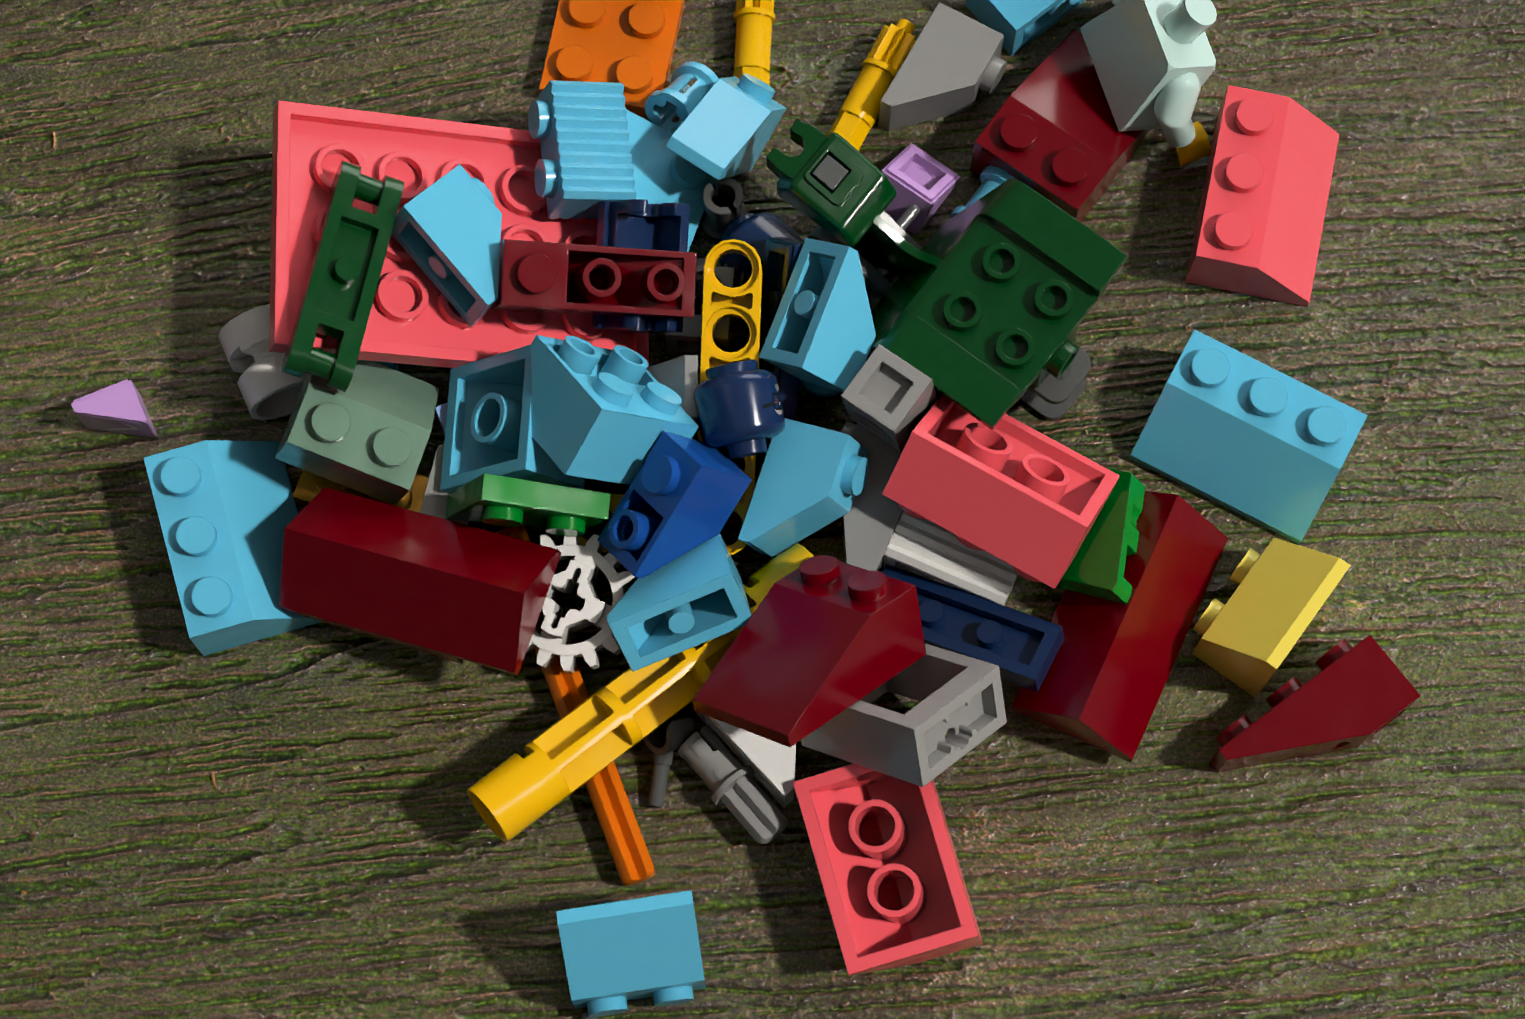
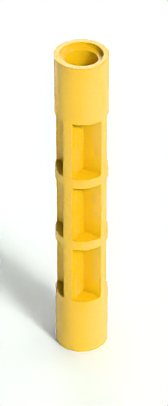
[467,543,814,843]

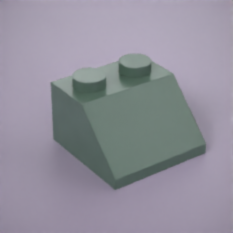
[275,360,439,505]

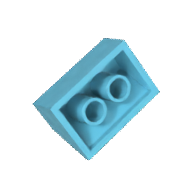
[1129,329,1368,544]
[144,440,321,656]

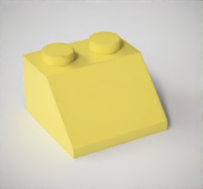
[1192,538,1351,698]

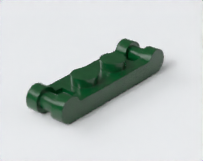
[281,160,404,392]

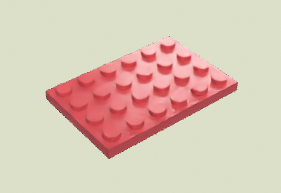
[269,101,649,368]

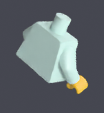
[1080,0,1217,167]

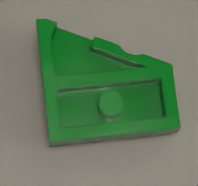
[1039,468,1145,604]
[445,473,611,537]

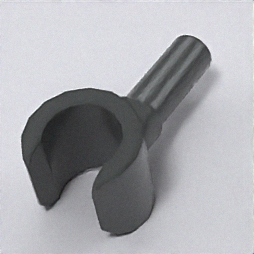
[644,716,696,807]

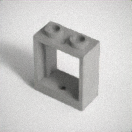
[801,644,1007,787]

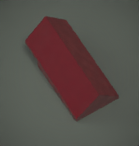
[279,487,561,676]
[1011,491,1228,763]

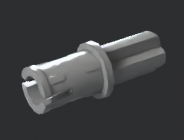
[678,726,788,844]

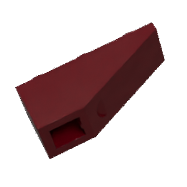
[491,239,697,318]
[1209,635,1421,773]

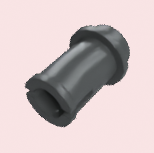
[699,178,748,241]

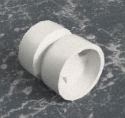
[218,304,307,420]

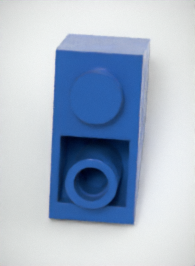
[597,431,752,578]

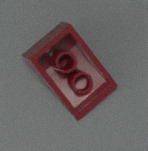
[970,30,1151,223]
[693,555,926,747]

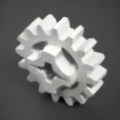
[526,534,638,673]

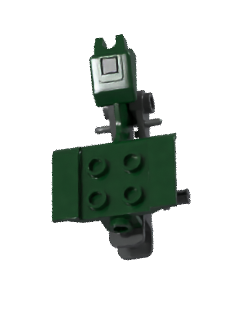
[766,119,1128,430]

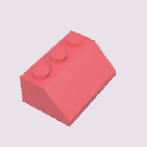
[1185,85,1339,307]
[882,394,1120,589]
[793,763,983,976]

